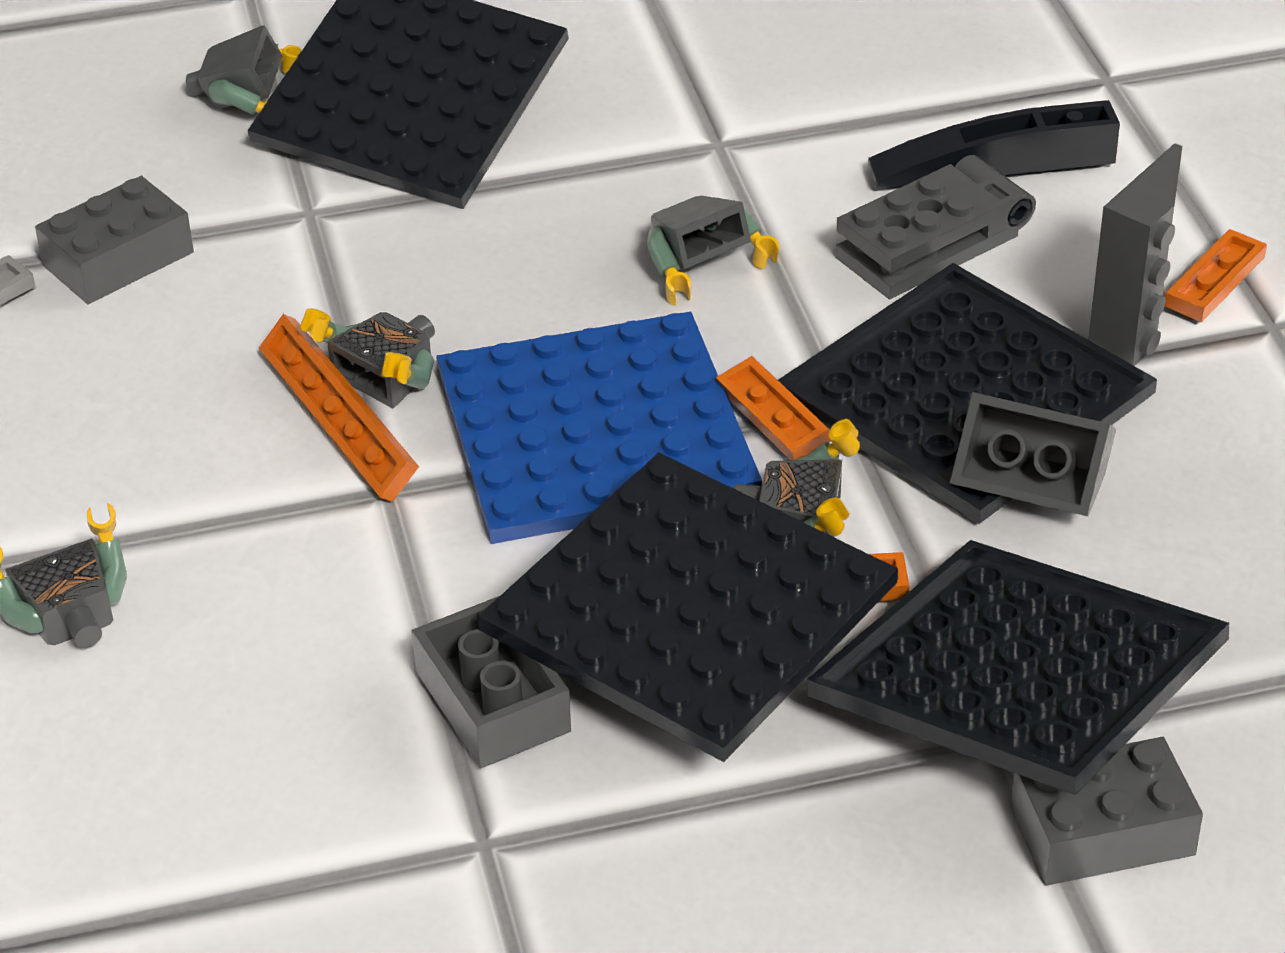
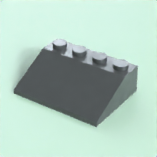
[1088,143,1183,366]

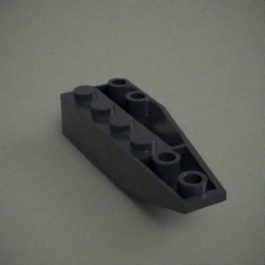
[868,100,1120,188]

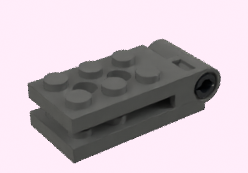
[836,155,1036,300]

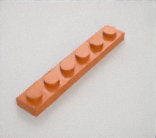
[259,314,419,502]

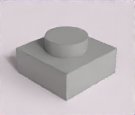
[0,255,36,305]

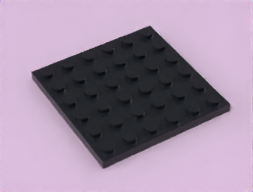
[247,0,569,209]
[778,263,1157,524]
[478,452,898,762]
[807,540,1230,795]

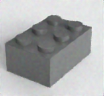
[35,175,194,305]
[411,596,571,769]
[1010,736,1203,886]

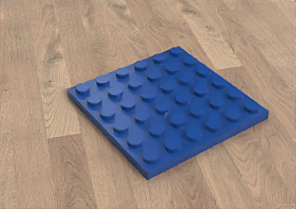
[436,311,762,544]

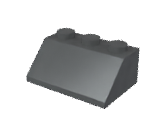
[950,392,1116,517]

